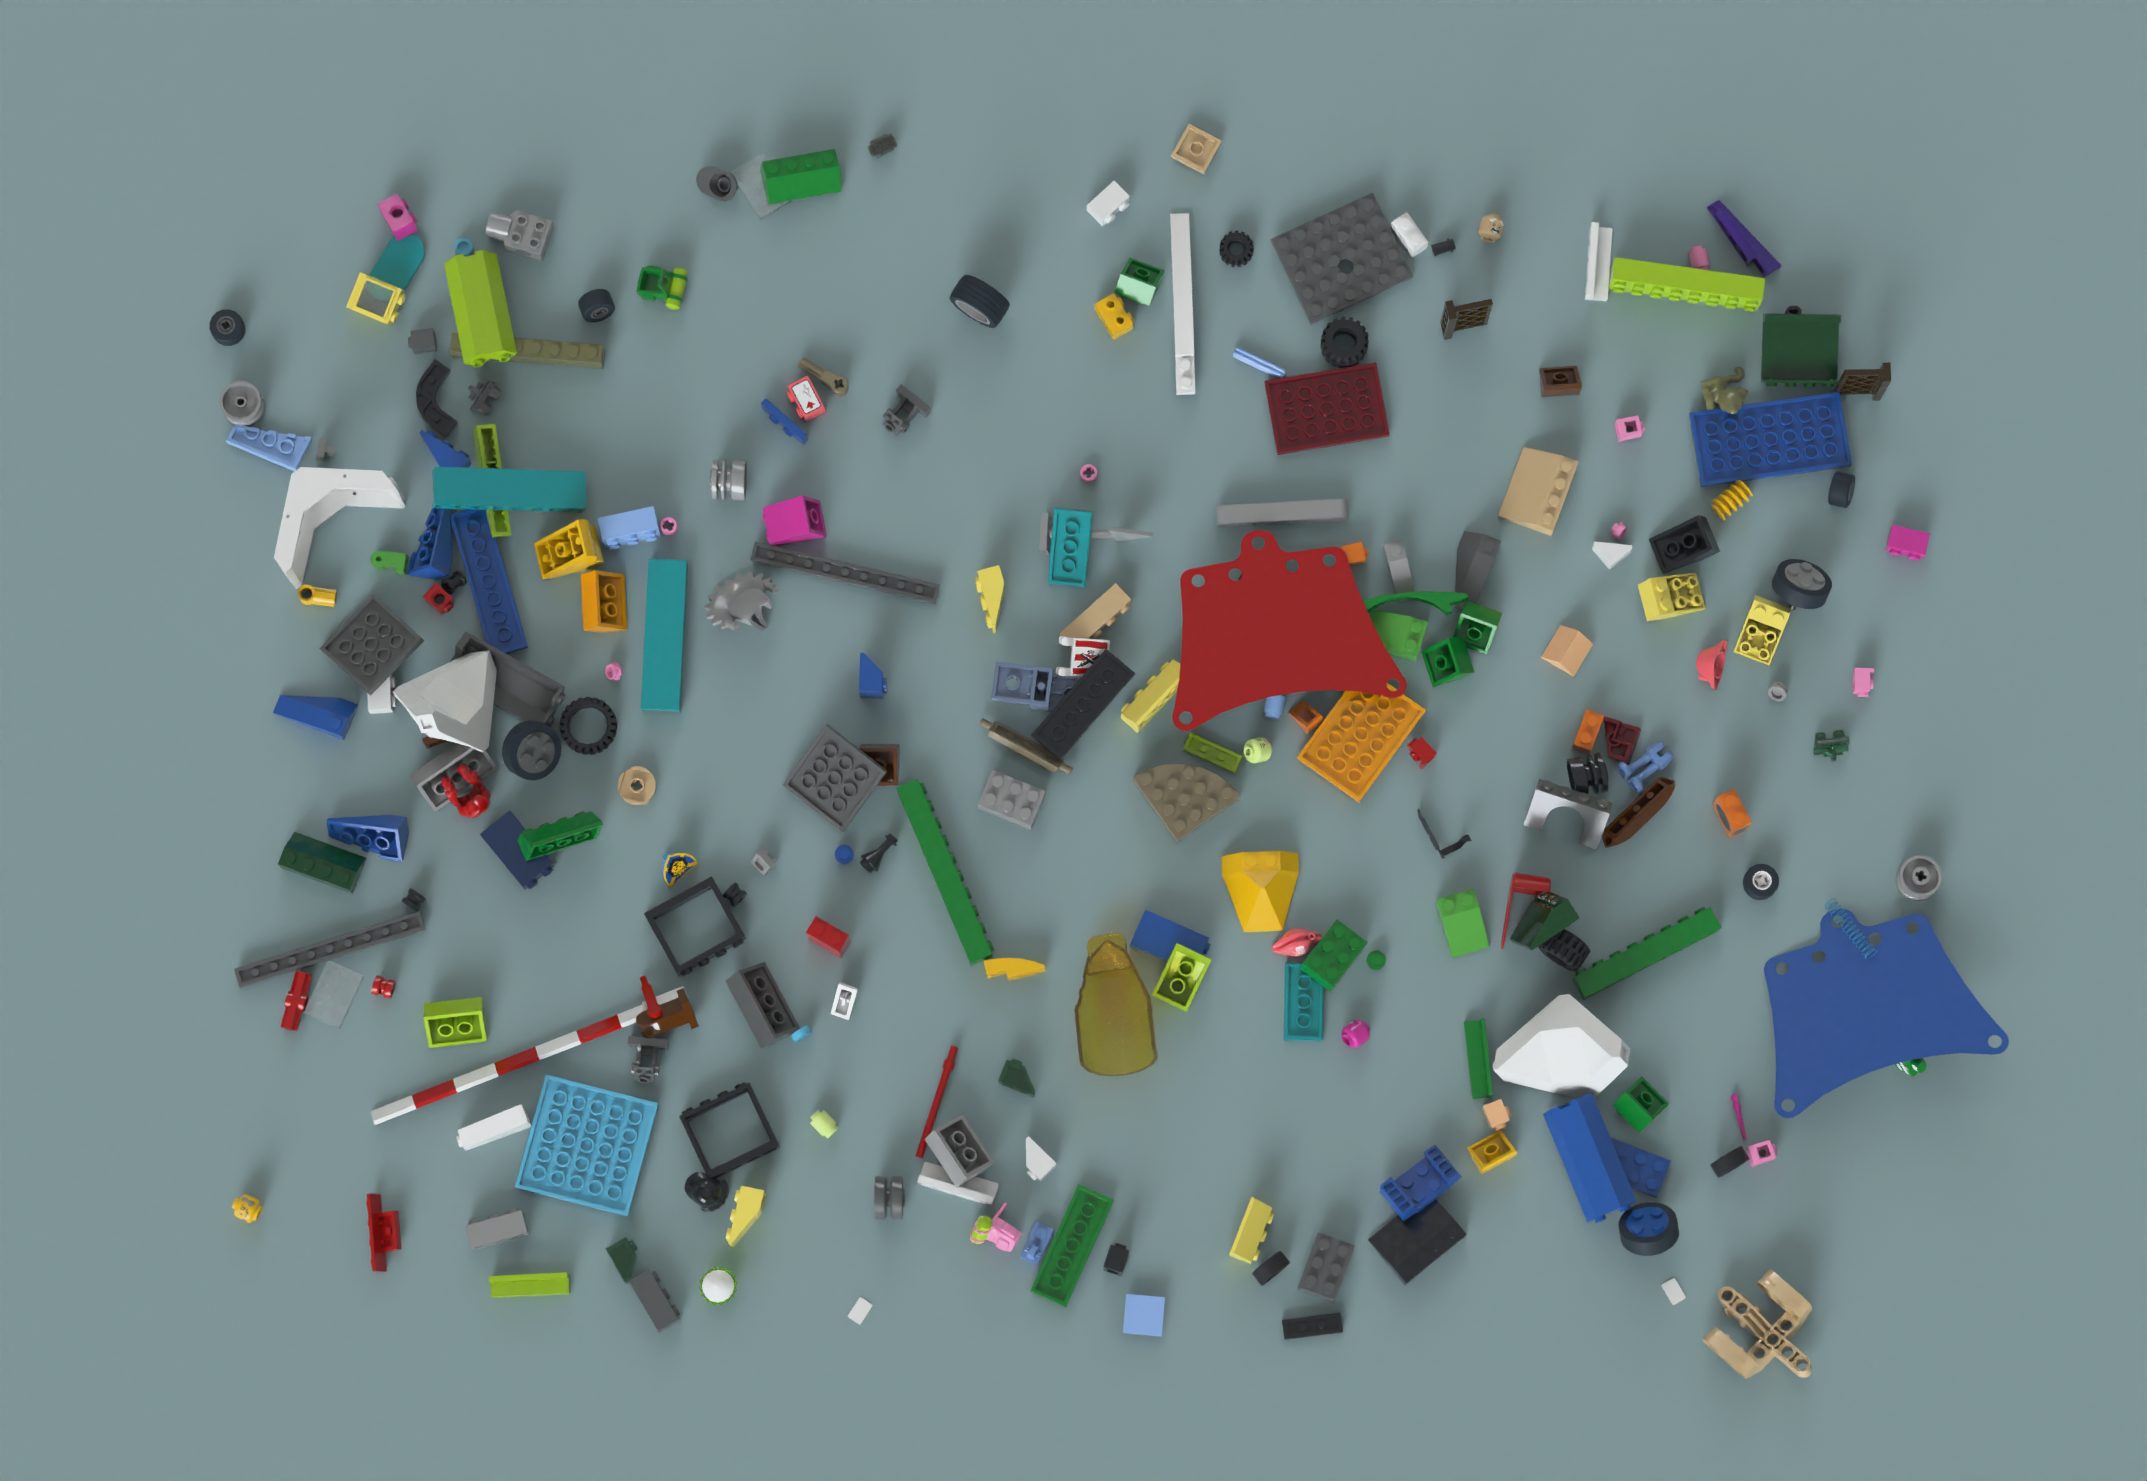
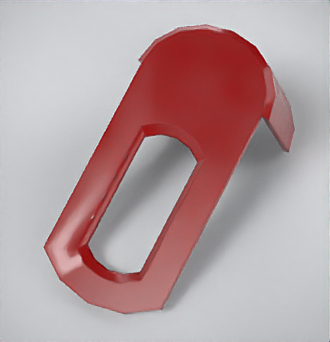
[1501,872,1551,949]

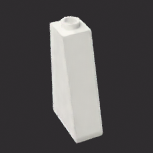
[456,1104,532,1151]

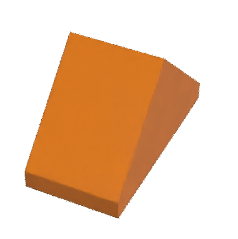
[1288,700,1323,735]

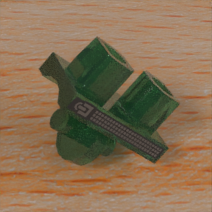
[1813,730,1850,762]

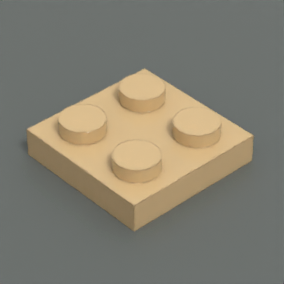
[1171,124,1222,174]

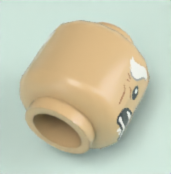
[1478,213,1505,243]

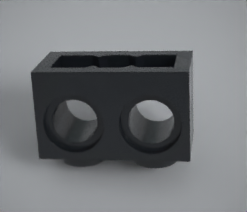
[1103,1243,1129,1277]

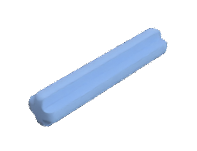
[1233,347,1286,378]

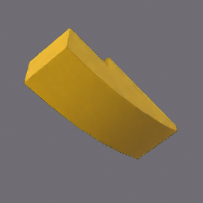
[983,958,1046,981]

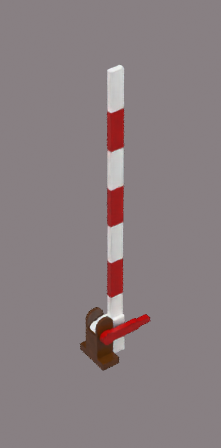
[370,976,699,1125]

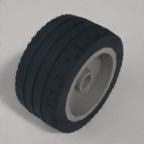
[950,275,1010,328]

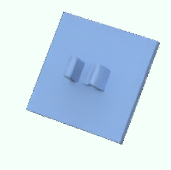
[1123,1294,1165,1337]

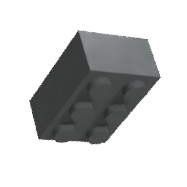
[1298,1232,1355,1303]

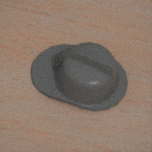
[696,166,739,201]

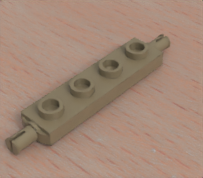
[979,718,1073,775]

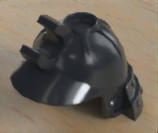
[684,1172,729,1212]

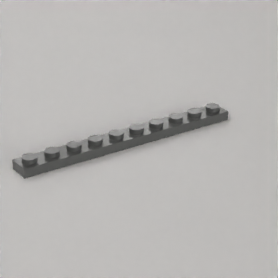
[750,542,940,604]
[234,911,426,988]

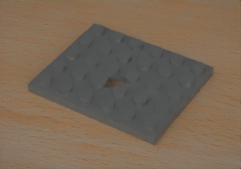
[1270,193,1413,324]

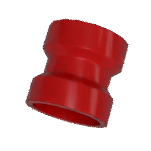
[371,975,396,999]

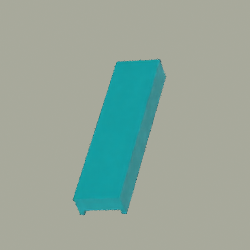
[432,467,586,513]
[641,559,688,713]

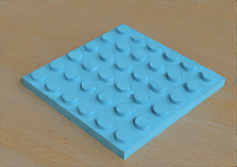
[515,1075,659,1217]

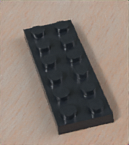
[1031,649,1135,760]

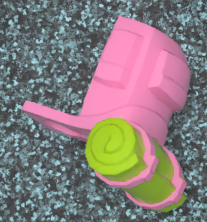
[970,1202,1022,1252]

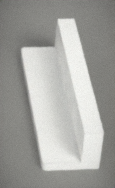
[1585,222,1613,301]
[917,1162,999,1206]

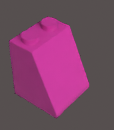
[763,495,827,546]

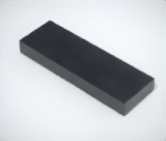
[1282,1313,1343,1340]

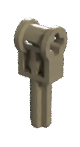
[798,358,848,397]

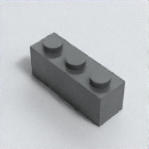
[629,1269,681,1333]

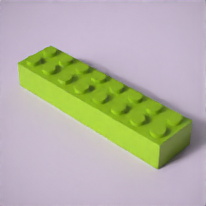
[1608,257,1765,312]

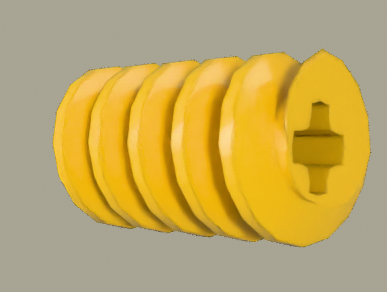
[1711,480,1753,521]

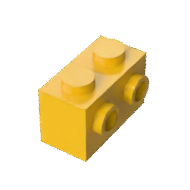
[1094,293,1134,340]

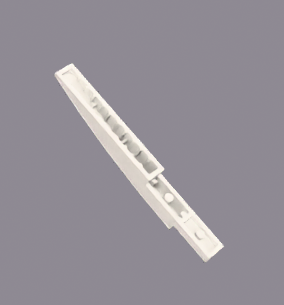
[1170,213,1195,395]

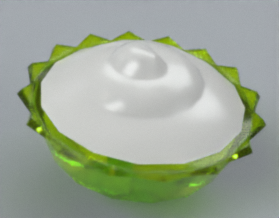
[699,1267,737,1305]

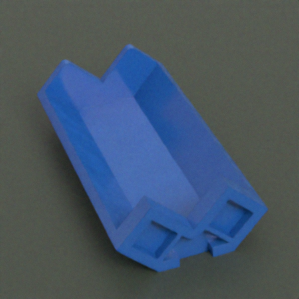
[1543,1093,1637,1223]

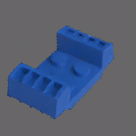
[1380,1145,1462,1221]

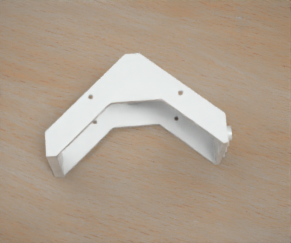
[274,467,406,589]

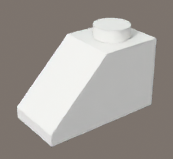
[1026,1136,1056,1182]

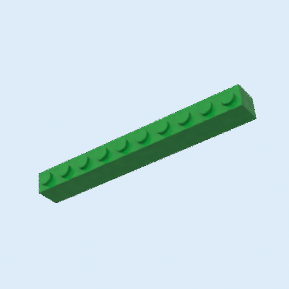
[896,779,994,966]

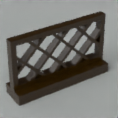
[1440,299,1493,340]
[1834,362,1891,401]

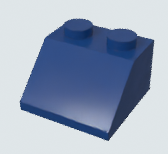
[859,653,887,699]

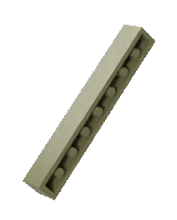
[450,333,605,369]

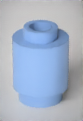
[1264,695,1286,720]

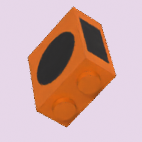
[1712,788,1752,839]

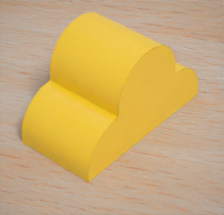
[534,519,604,580]

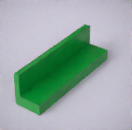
[1464,1018,1493,1099]

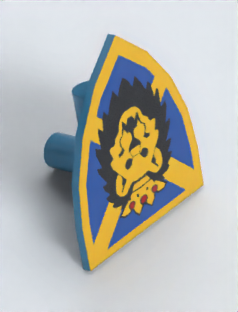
[662,852,698,888]

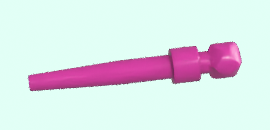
[1731,1094,1747,1140]

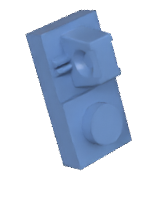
[1020,1221,1054,1265]

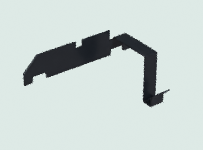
[1417,809,1472,859]

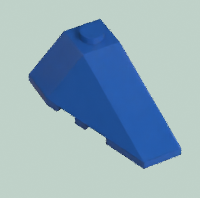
[407,508,452,580]
[273,695,359,740]
[326,815,409,861]

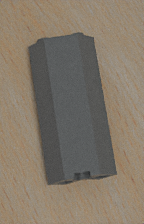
[450,631,566,727]

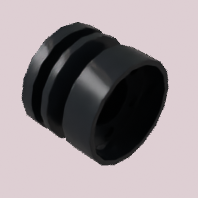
[1567,752,1609,794]

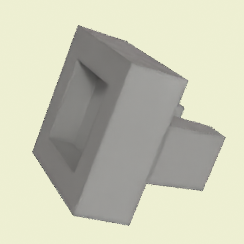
[315,438,335,461]
[751,849,778,876]

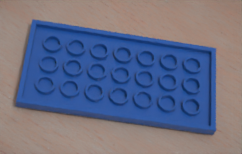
[1689,392,1852,487]

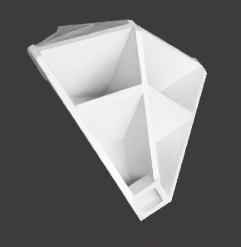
[393,650,497,752]
[1493,994,1630,1098]

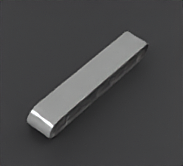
[1216,499,1348,528]

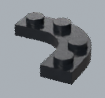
[416,359,458,438]

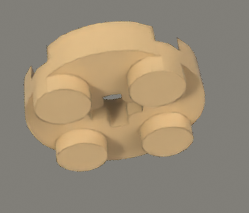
[617,766,656,805]

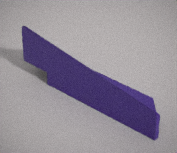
[1707,200,1781,278]

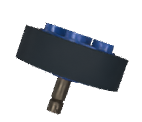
[1618,1202,1679,1256]

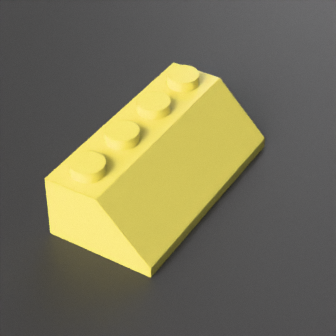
[1121,660,1180,733]

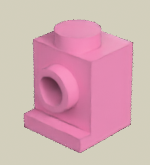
[1614,416,1645,443]
[1852,668,1874,697]
[1746,1140,1778,1167]

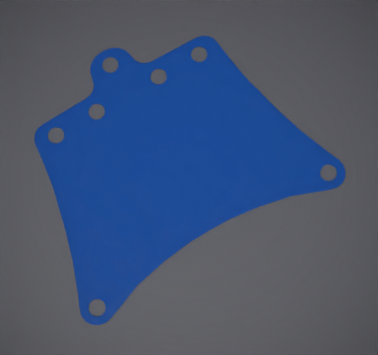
[1764,909,2009,1118]

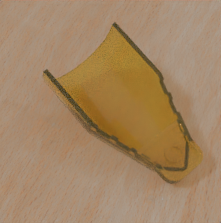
[1074,932,1158,1076]

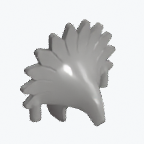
[705,571,778,632]

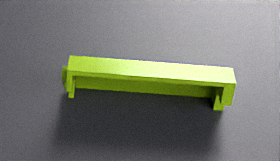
[444,250,517,367]

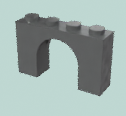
[1524,779,1613,849]

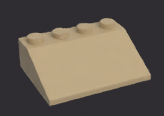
[1498,447,1579,536]

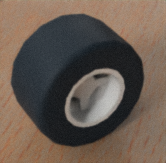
[1743,864,1779,900]

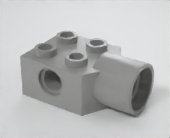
[485,210,554,262]

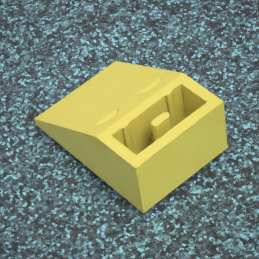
[975,565,1005,633]
[1638,573,1706,621]
[1734,595,1791,665]
[726,1186,766,1247]

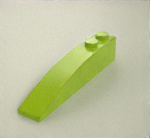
[473,424,511,537]

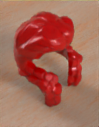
[441,763,491,818]

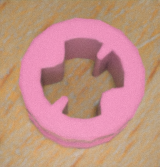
[1080,464,1097,483]
[660,517,678,536]

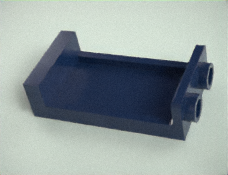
[480,810,555,890]

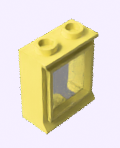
[346,272,406,325]

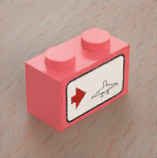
[786,375,826,423]

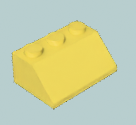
[1229,1197,1274,1264]

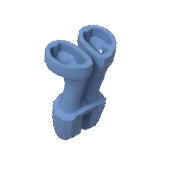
[1616,741,1674,793]

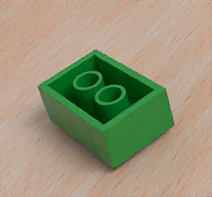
[1300,919,1368,992]

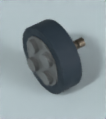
[502,720,561,780]

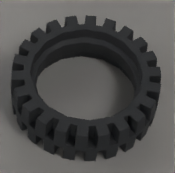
[560,697,617,755]

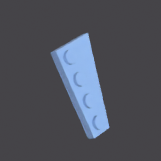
[226,424,312,471]

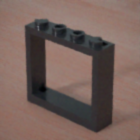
[644,876,746,976]
[679,1082,780,1179]

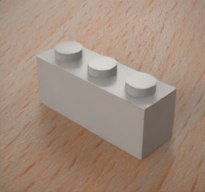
[465,1208,529,1250]

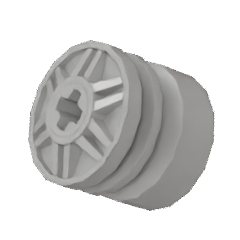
[709,460,747,501]

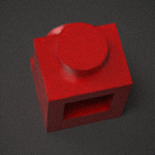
[1407,737,1437,769]

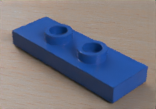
[761,399,808,445]

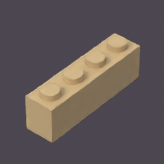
[1060,583,1131,649]

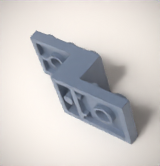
[991,661,1081,712]

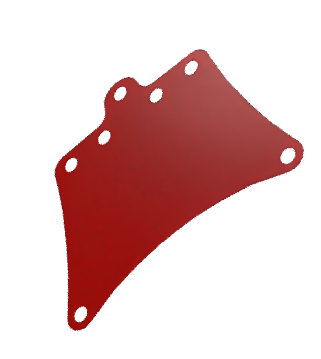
[1172,530,1407,731]

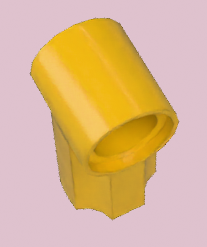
[298,584,337,607]

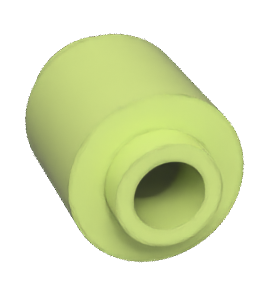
[810,1110,839,1139]

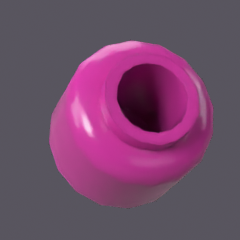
[1341,1019,1370,1048]

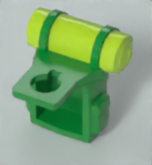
[636,266,688,310]

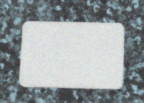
[1661,1278,1686,1305]
[848,1297,873,1325]

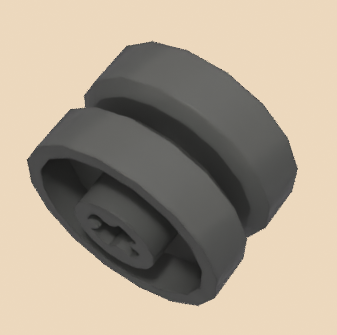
[874,1176,905,1219]

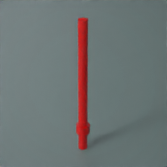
[915,1045,958,1159]

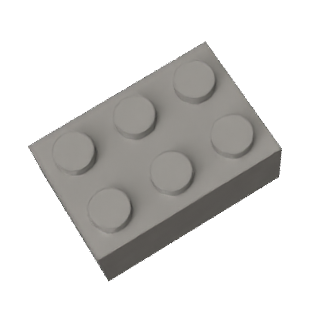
[978,770,1046,830]
[925,1114,995,1188]

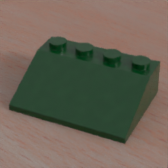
[1510,892,1580,951]

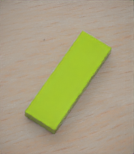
[1183,733,1243,774]

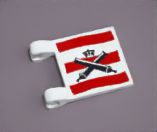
[1055,636,1110,677]

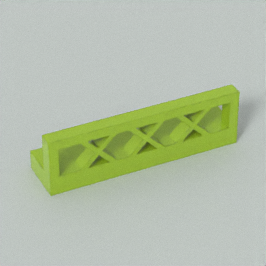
[489,1272,570,1298]

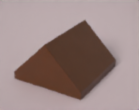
[1539,366,1582,397]

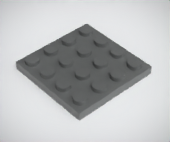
[319,594,424,696]
[783,724,888,832]

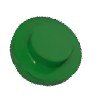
[1366,950,1386,970]

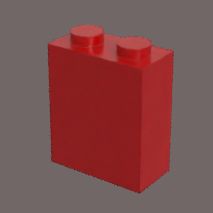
[806,916,851,958]

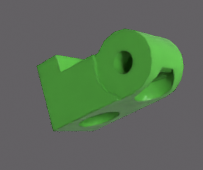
[370,551,409,576]

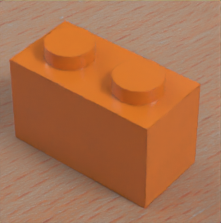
[1571,709,1604,755]

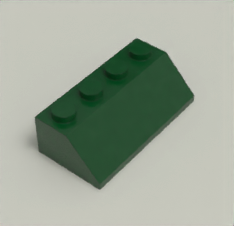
[278,832,367,894]

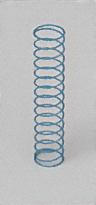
[1824,898,1877,959]

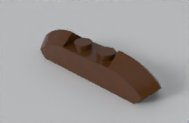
[1602,777,1675,848]

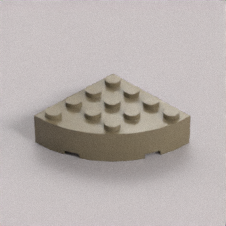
[1133,763,1240,843]

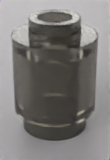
[868,133,897,158]

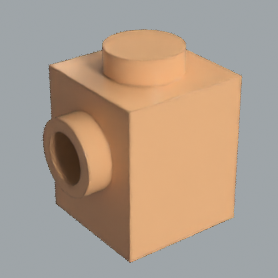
[1482,1099,1511,1131]

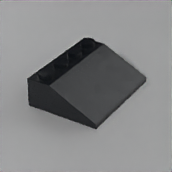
[1368,1199,1467,1285]

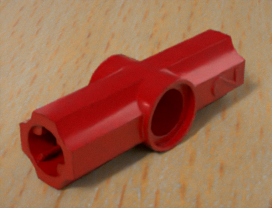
[280,971,313,1031]

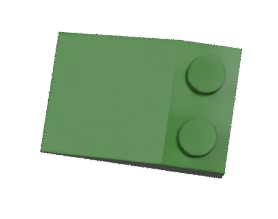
[1370,610,1428,662]
[1435,889,1489,958]

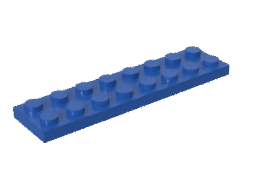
[450,509,528,654]

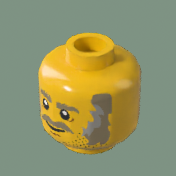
[232,1194,263,1223]

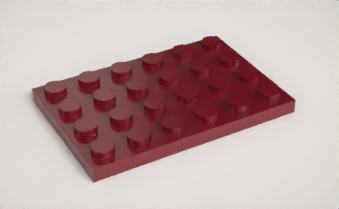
[1264,363,1390,455]

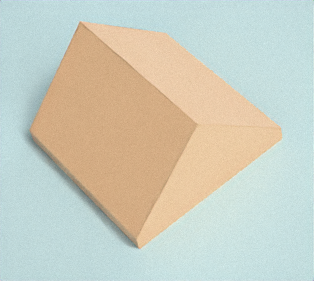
[1541,625,1593,677]

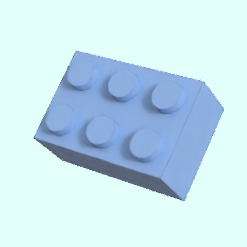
[597,506,661,550]

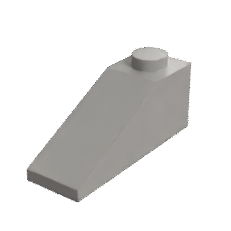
[1383,540,1415,603]

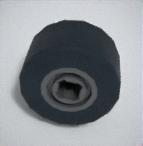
[578,289,615,322]
[209,309,245,346]
[1828,471,1855,508]

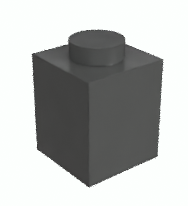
[408,328,437,354]

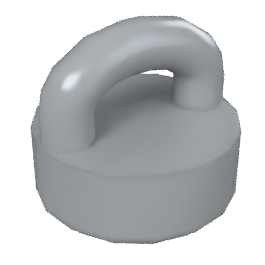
[1768,682,1788,701]

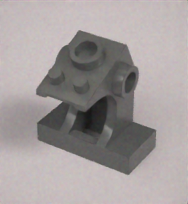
[882,384,931,436]
[628,1036,669,1083]

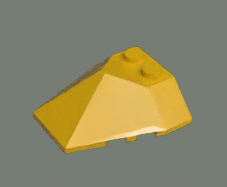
[1221,851,1299,932]

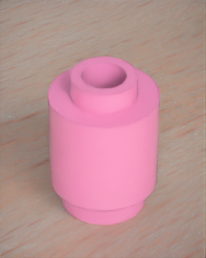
[1688,245,1710,270]

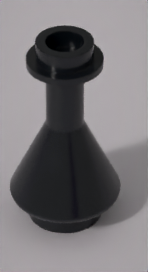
[860,833,898,873]

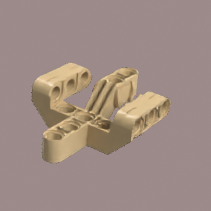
[1703,1269,1812,1379]

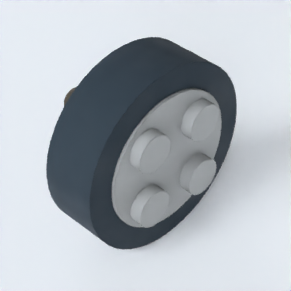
[1772,559,1832,610]

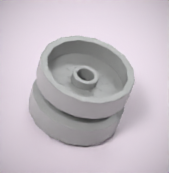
[219,381,265,427]
[1896,855,1942,901]

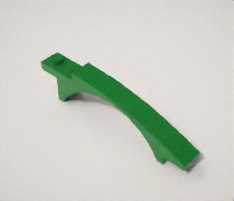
[1363,591,1468,616]

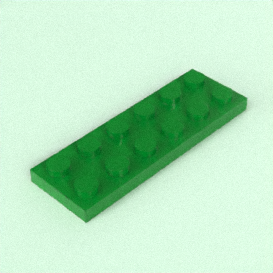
[1030,1184,1114,1308]

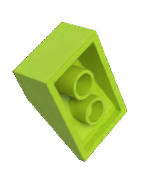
[1152,943,1212,1012]

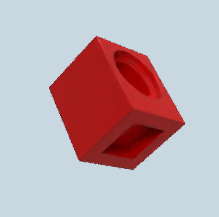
[423,583,455,615]

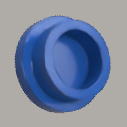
[835,845,854,864]

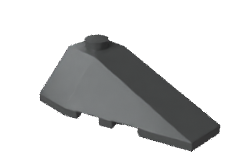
[1454,531,1501,611]

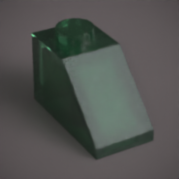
[998,1058,1036,1098]
[606,1237,638,1284]

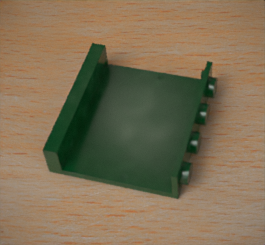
[1761,314,1841,387]

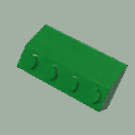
[760,149,841,205]
[517,811,603,861]

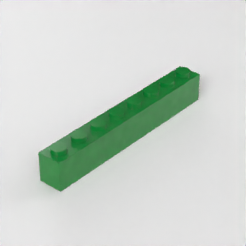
[1573,907,1722,1000]

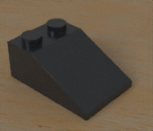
[1649,515,1720,574]

